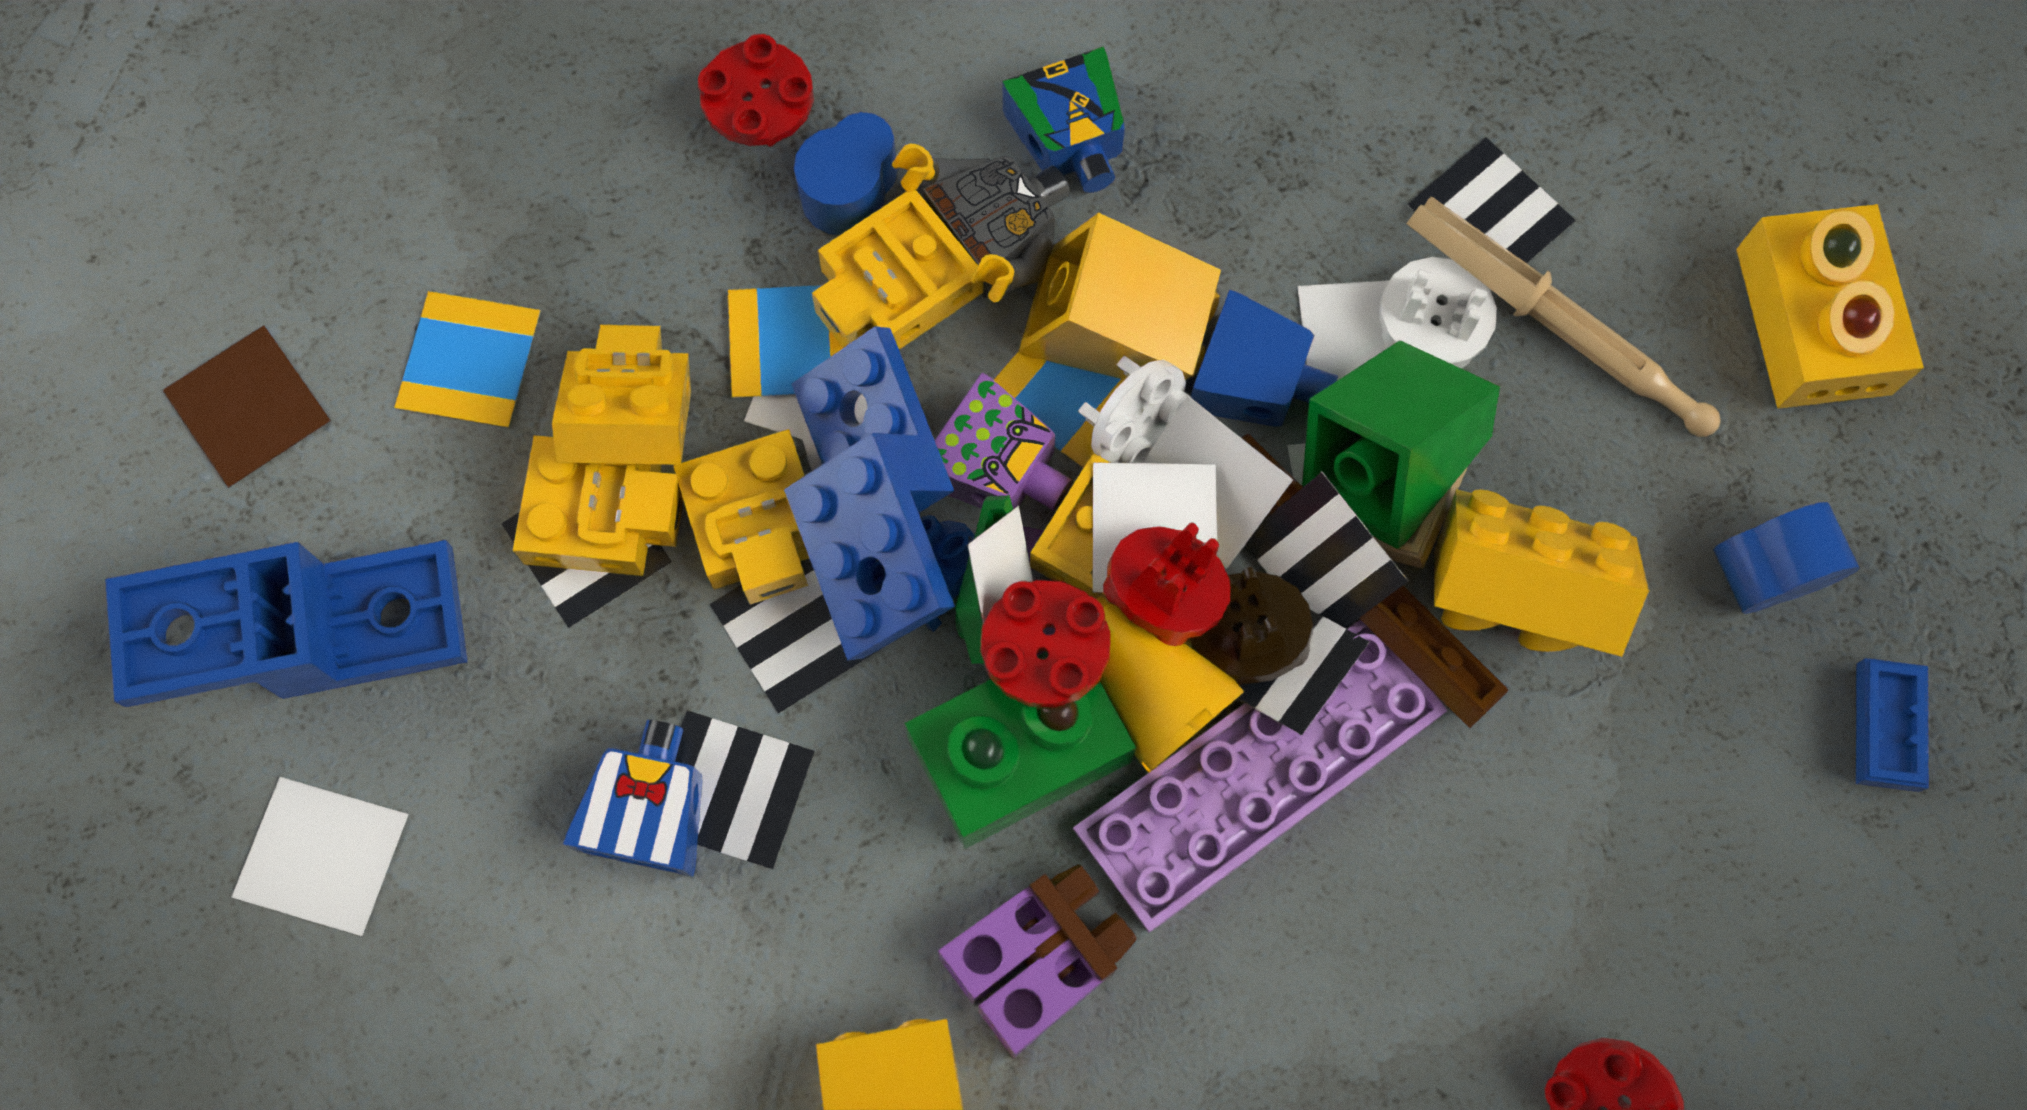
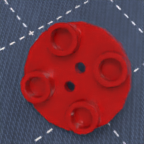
[698,34,814,147]
[1103,522,1230,646]
[981,580,1111,708]
[1545,1037,1684,1110]

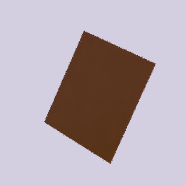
[163,325,331,488]

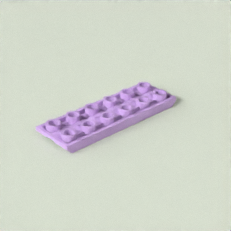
[1073,620,1448,933]

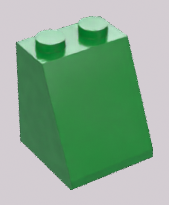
[1302,340,1500,549]

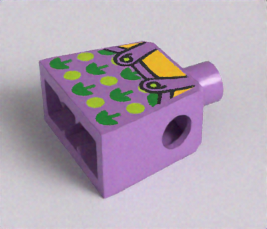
[935,373,1073,511]

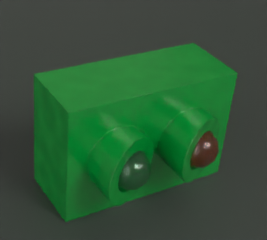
[904,652,1136,849]

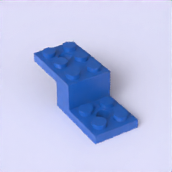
[784,326,955,660]
[105,540,468,707]

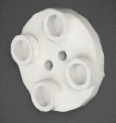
[1379,257,1497,368]
[1078,355,1192,463]

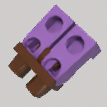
[938,864,1137,1059]

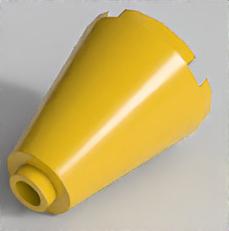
[1097,595,1244,773]

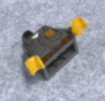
[892,143,1070,302]

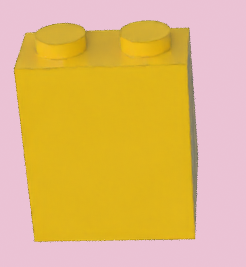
[1019,213,1221,380]
[816,1019,964,1110]

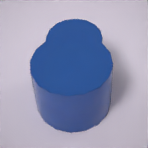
[794,112,898,235]
[1713,502,1860,614]

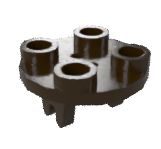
[1191,567,1313,685]

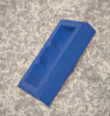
[1856,658,1929,792]

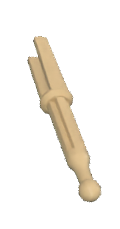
[1407,197,1721,437]

